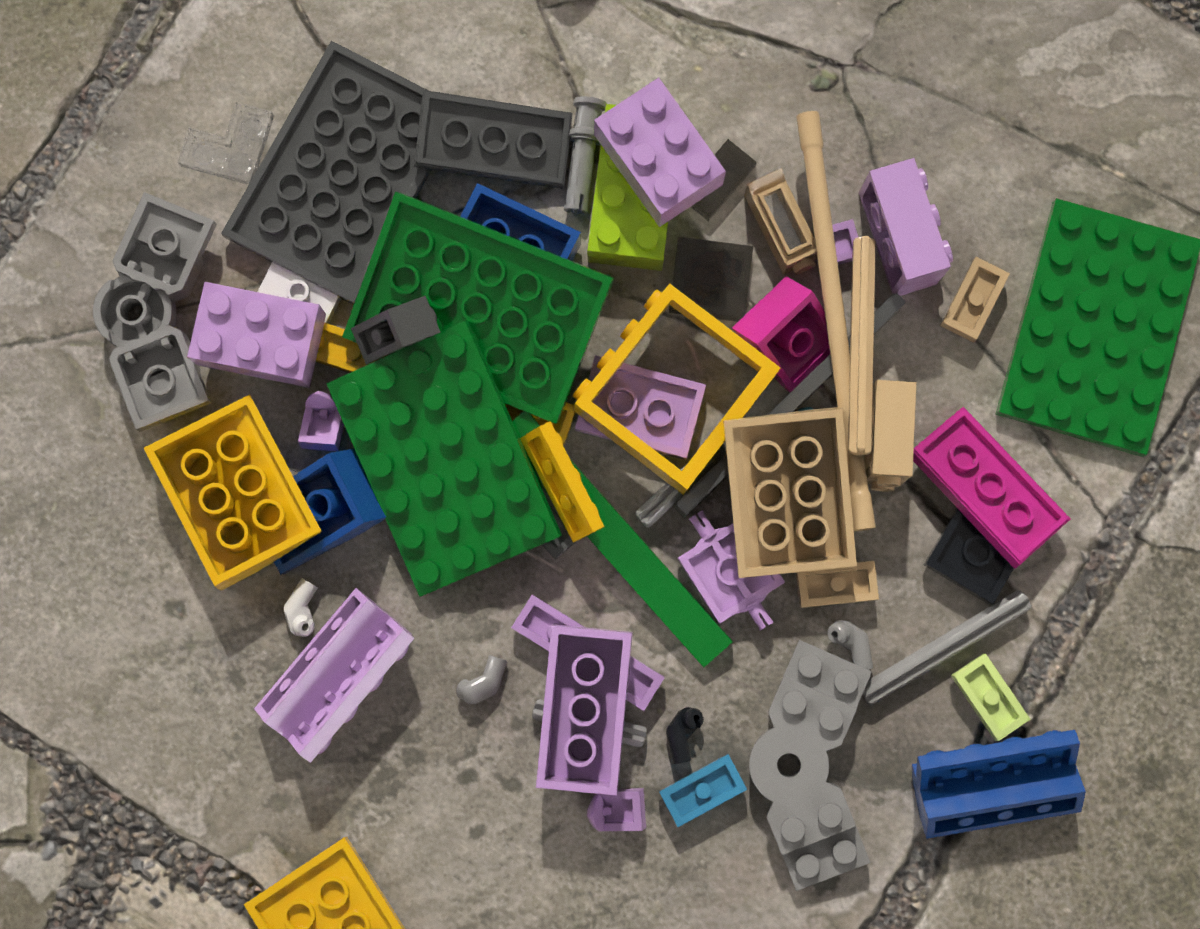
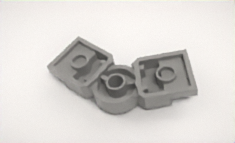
[93,192,217,432]
[749,640,872,891]

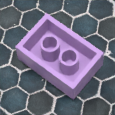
[594,77,726,227]
[859,158,953,296]
[187,282,326,388]

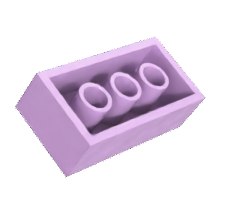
[536,624,633,796]

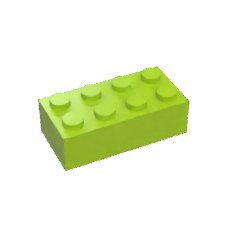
[587,104,668,271]

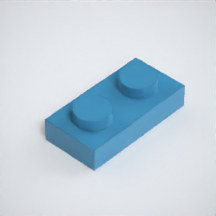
[659,754,747,827]

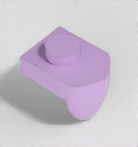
[298,391,344,451]
[587,788,646,831]

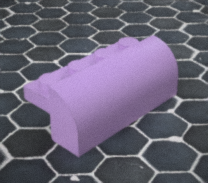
[254,588,414,763]

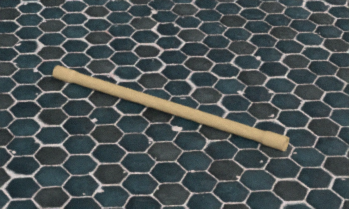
[796,111,876,531]

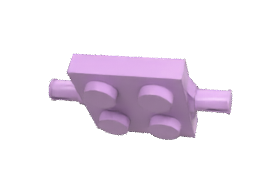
[677,510,785,631]

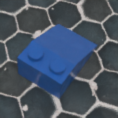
[274,448,386,575]

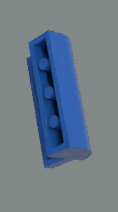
[912,730,1086,839]

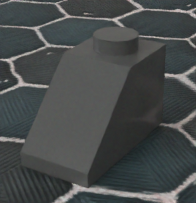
[351,296,440,364]

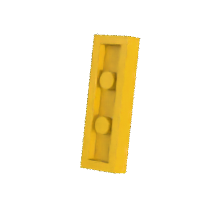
[520,421,605,543]

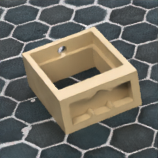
[864,380,917,492]

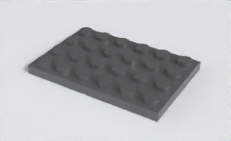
[221,41,432,305]

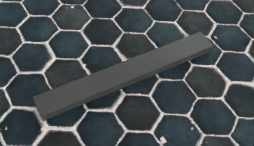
[675,293,906,519]

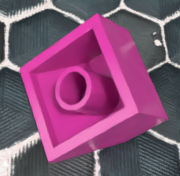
[732,276,830,392]

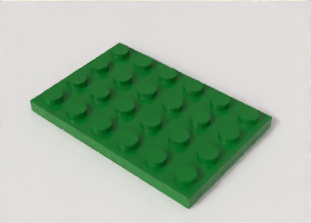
[342,191,614,424]
[995,198,1200,457]
[326,320,562,597]

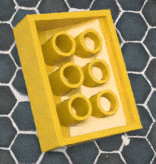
[144,394,322,591]

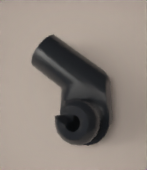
[666,707,704,764]

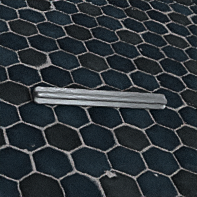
[862,590,1031,705]

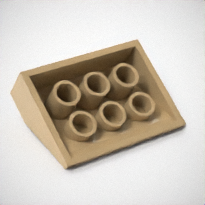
[723,407,857,578]

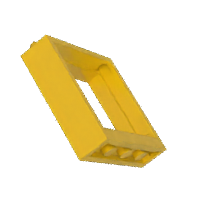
[573,283,781,495]

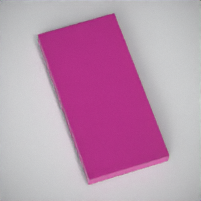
[913,407,1071,569]

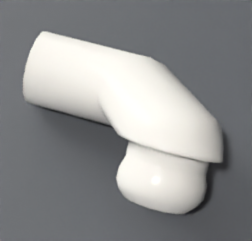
[284,578,318,637]

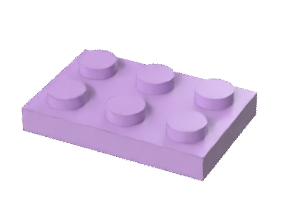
[575,355,706,460]

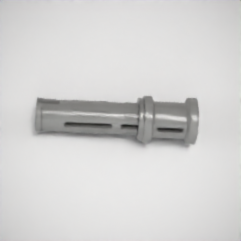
[564,96,607,214]

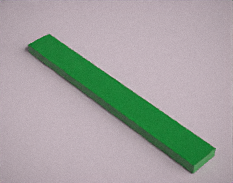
[513,411,733,668]

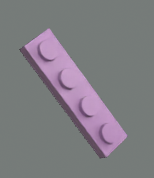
[511,594,665,711]

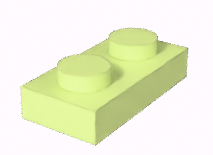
[951,653,1031,741]

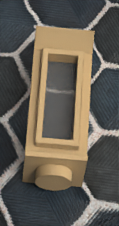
[744,168,817,275]

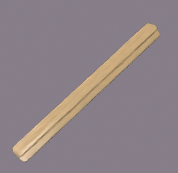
[848,236,876,456]

